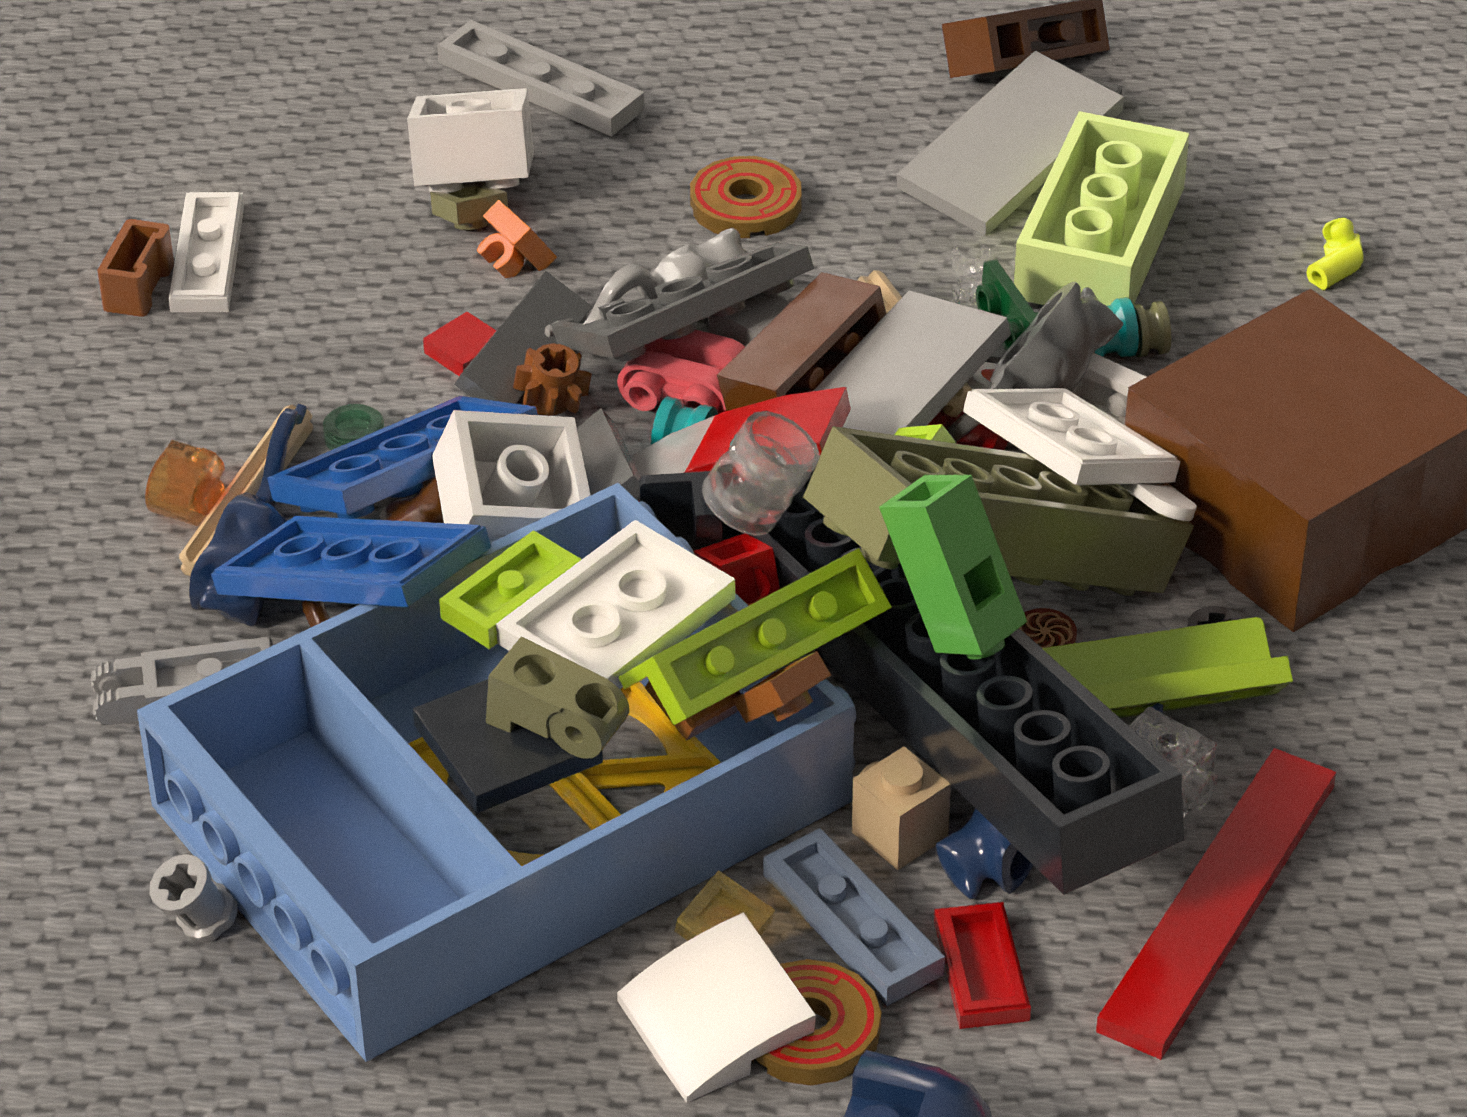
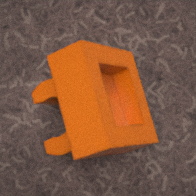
[477,200,557,278]

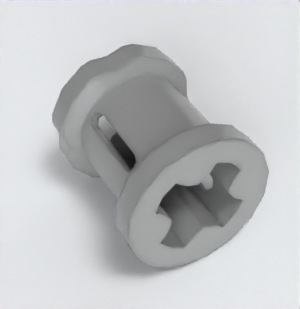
[149,854,238,942]

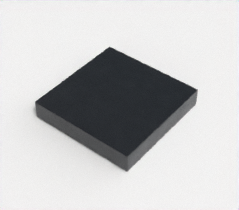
[413,679,603,813]

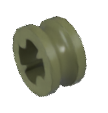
[1133,301,1172,357]

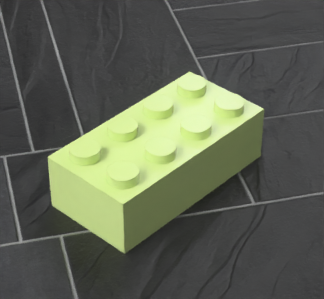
[1014,111,1189,306]

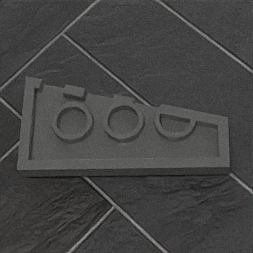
[551,242,814,363]

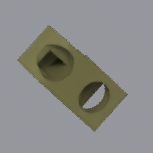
[486,636,630,759]

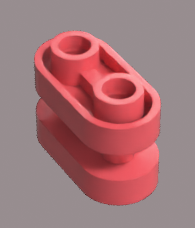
[617,330,745,414]

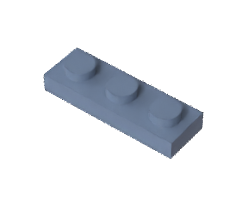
[763,828,945,1006]

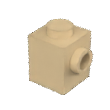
[852,746,951,870]

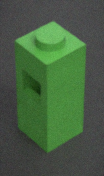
[879,475,1027,659]

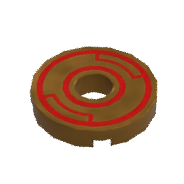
[690,156,802,238]
[751,959,881,1086]

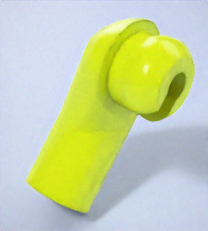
[1306,218,1364,290]

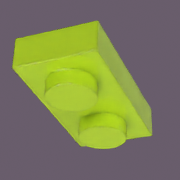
[439,530,582,649]

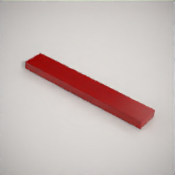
[1096,748,1336,1060]

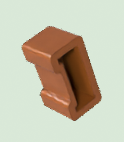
[97,219,174,317]

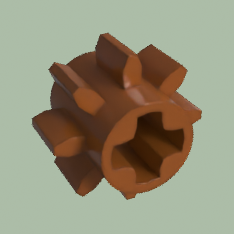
[513,343,592,416]

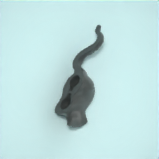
[946,281,1123,444]

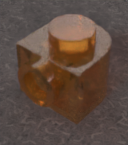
[145,440,225,526]

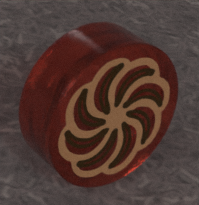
[1020,608,1077,648]

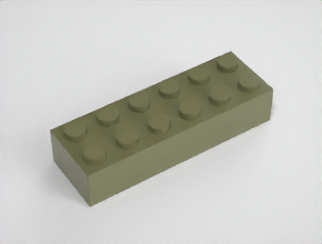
[803,426,1194,596]

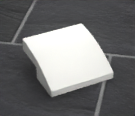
[617,912,816,1103]

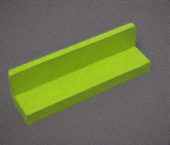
[618,548,892,725]
[1042,617,1293,718]

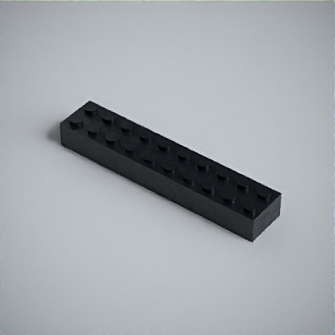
[720,467,1184,895]

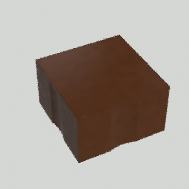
[1125,289,1467,632]

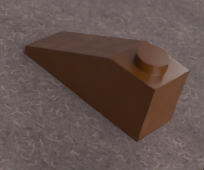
[942,0,1110,78]

